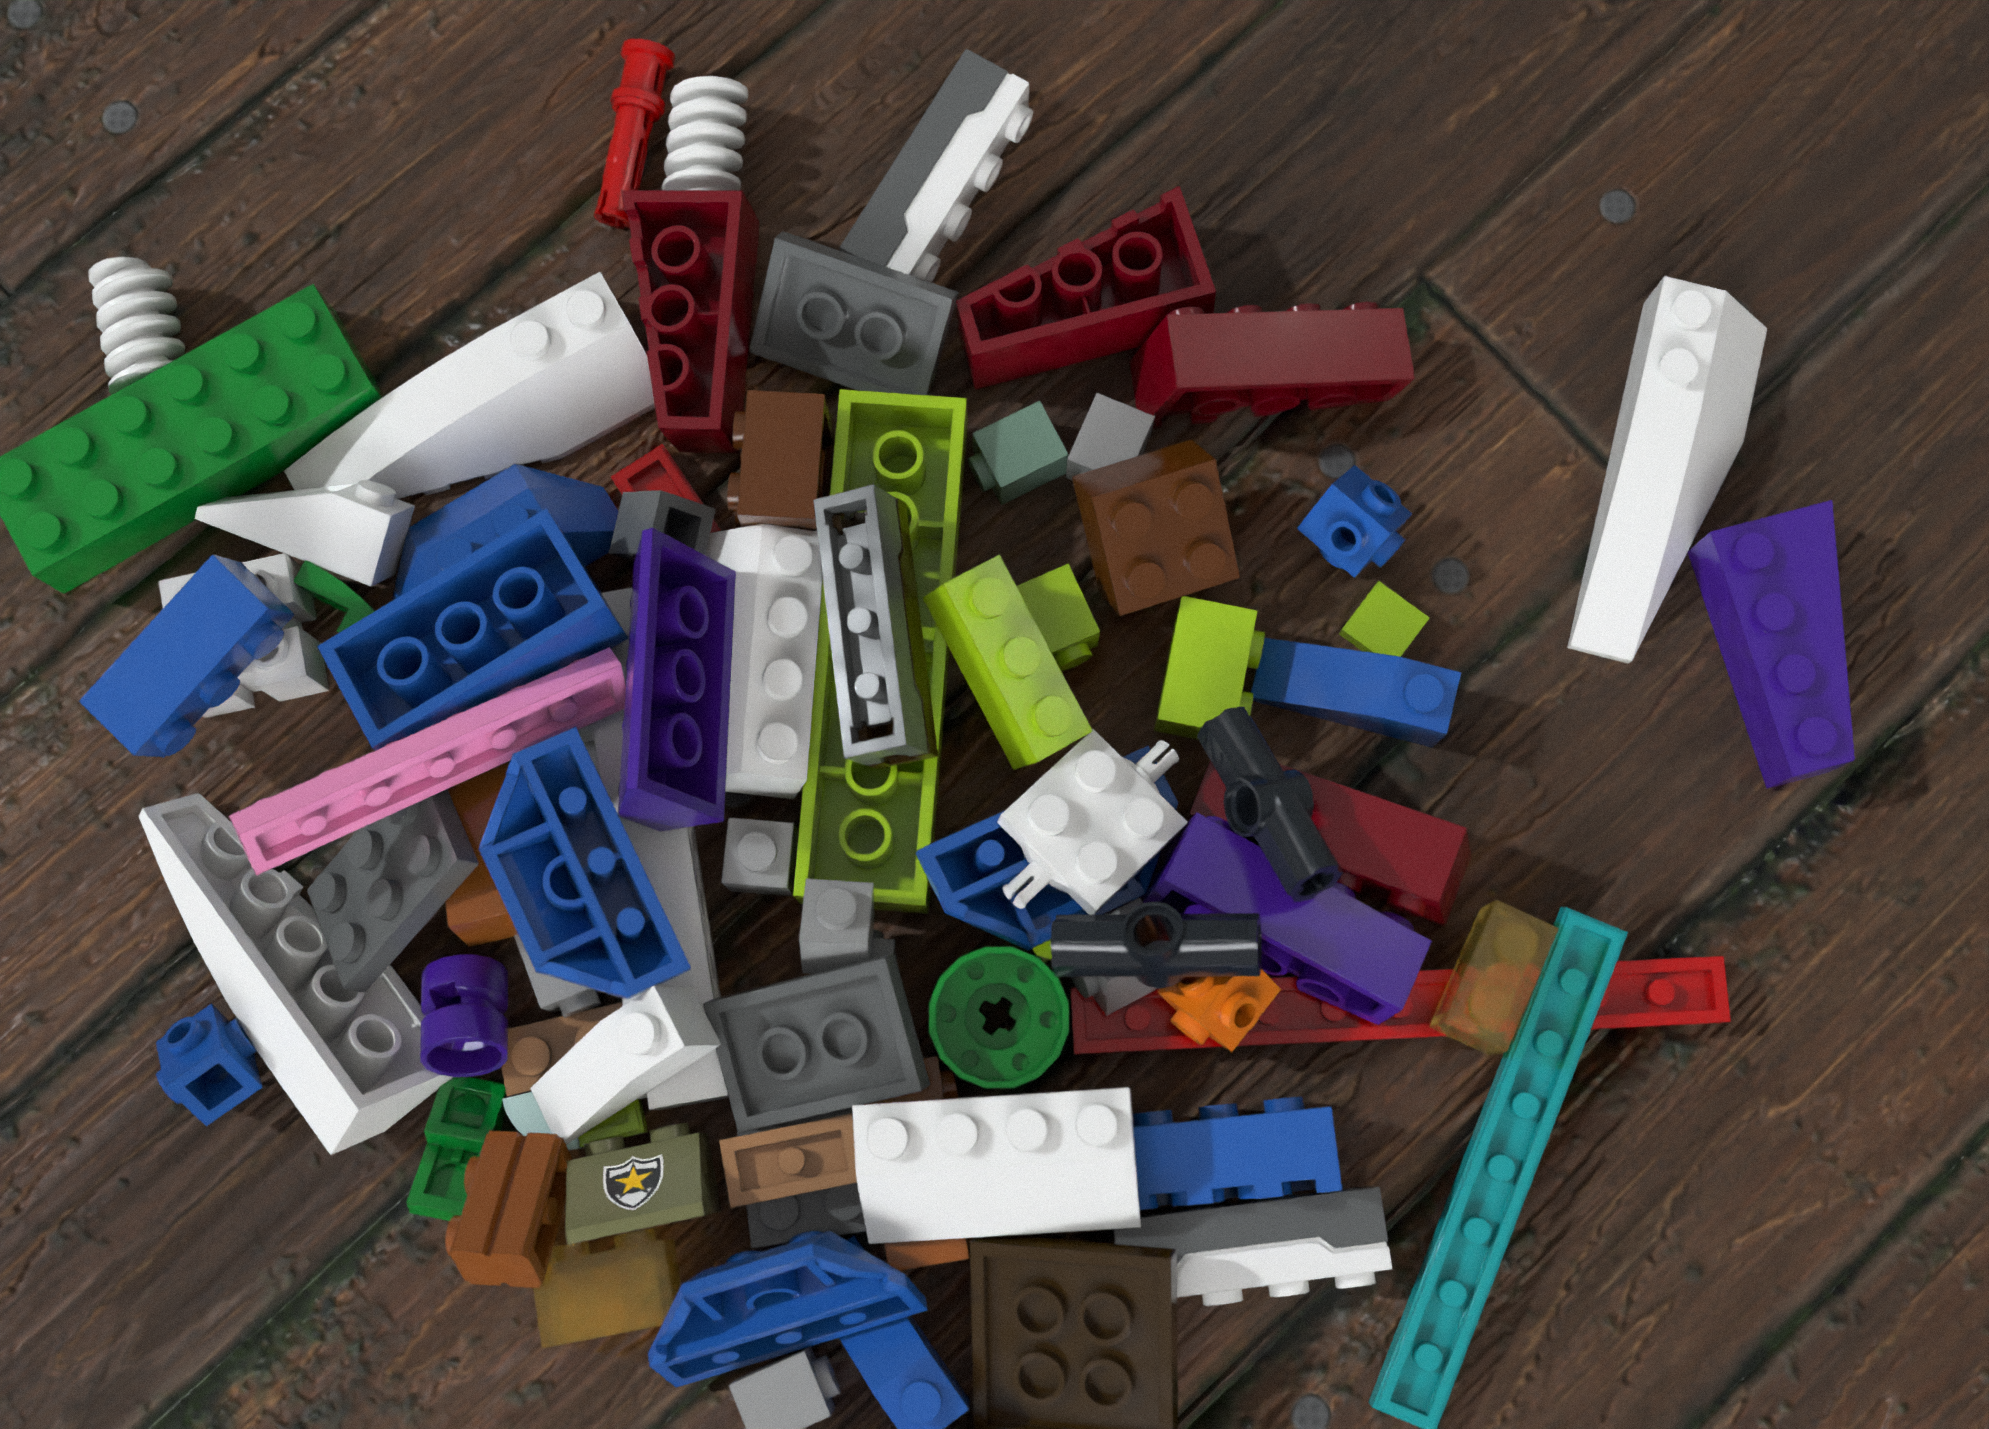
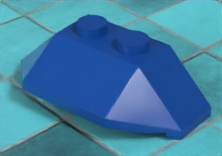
[392,464,619,601]
[479,727,691,1000]
[915,746,1178,950]
[648,1231,928,1388]

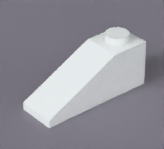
[195,480,415,586]
[530,986,721,1145]

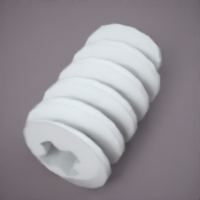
[662,76,749,190]
[89,257,185,394]

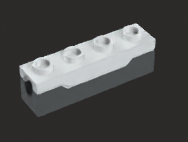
[840,49,1033,283]
[1111,1186,1392,1306]

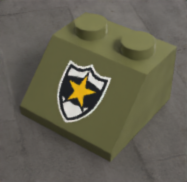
[565,1123,722,1244]

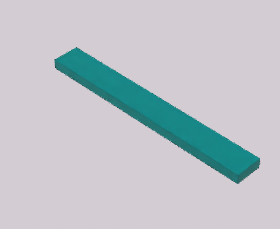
[1368,907,1628,1429]

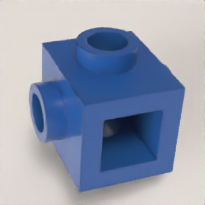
[1297,465,1412,578]
[156,1004,263,1126]

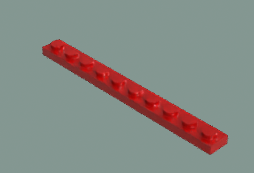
[1070,956,1731,1055]

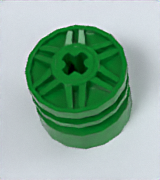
[929,947,1069,1088]

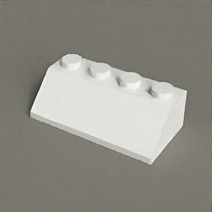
[705,524,822,799]
[852,1088,1141,1244]

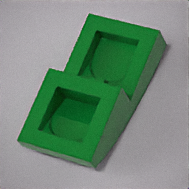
[294,560,376,633]
[406,1077,508,1221]

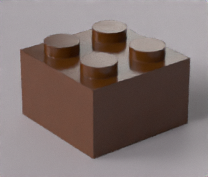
[727,390,835,531]
[1072,439,1240,616]

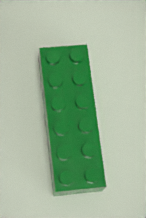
[0,284,384,594]

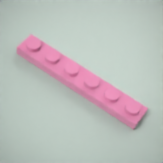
[229,647,626,876]

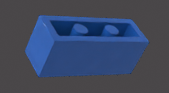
[79,554,295,757]

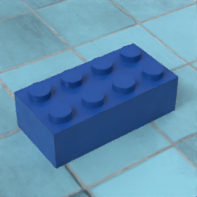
[317,508,629,751]

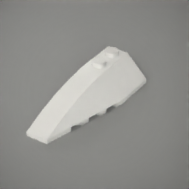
[284,272,655,499]
[1567,276,1767,664]
[139,793,453,1155]

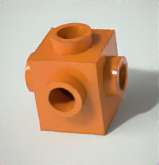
[1158,969,1281,1052]

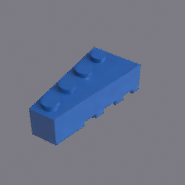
[1133,1096,1342,1210]

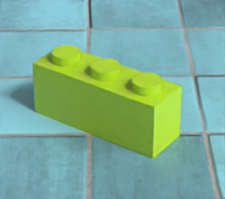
[922,555,1093,770]

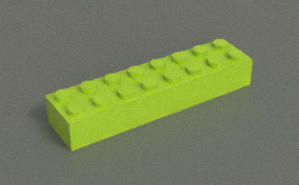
[793,389,968,914]

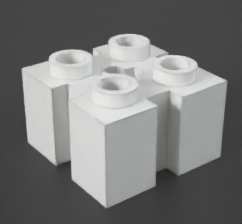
[158,553,329,718]

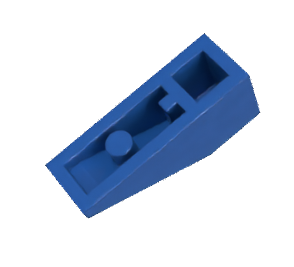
[1250,638,1461,748]
[839,1235,970,1429]

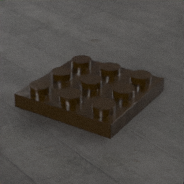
[970,1235,1178,1429]

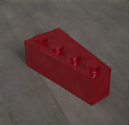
[956,185,1216,390]
[621,190,760,453]
[1129,302,1415,429]
[1189,760,1471,927]

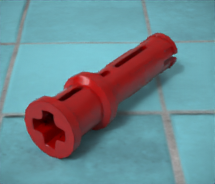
[594,38,676,228]

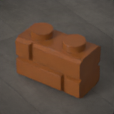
[445,1131,573,1288]

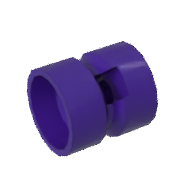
[420,955,508,1077]

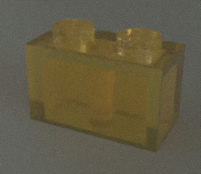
[1429,900,1559,1055]
[533,1228,681,1348]

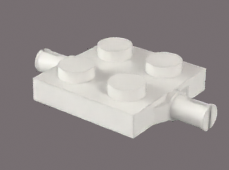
[997,729,1188,915]

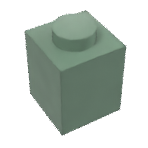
[967,401,1069,505]

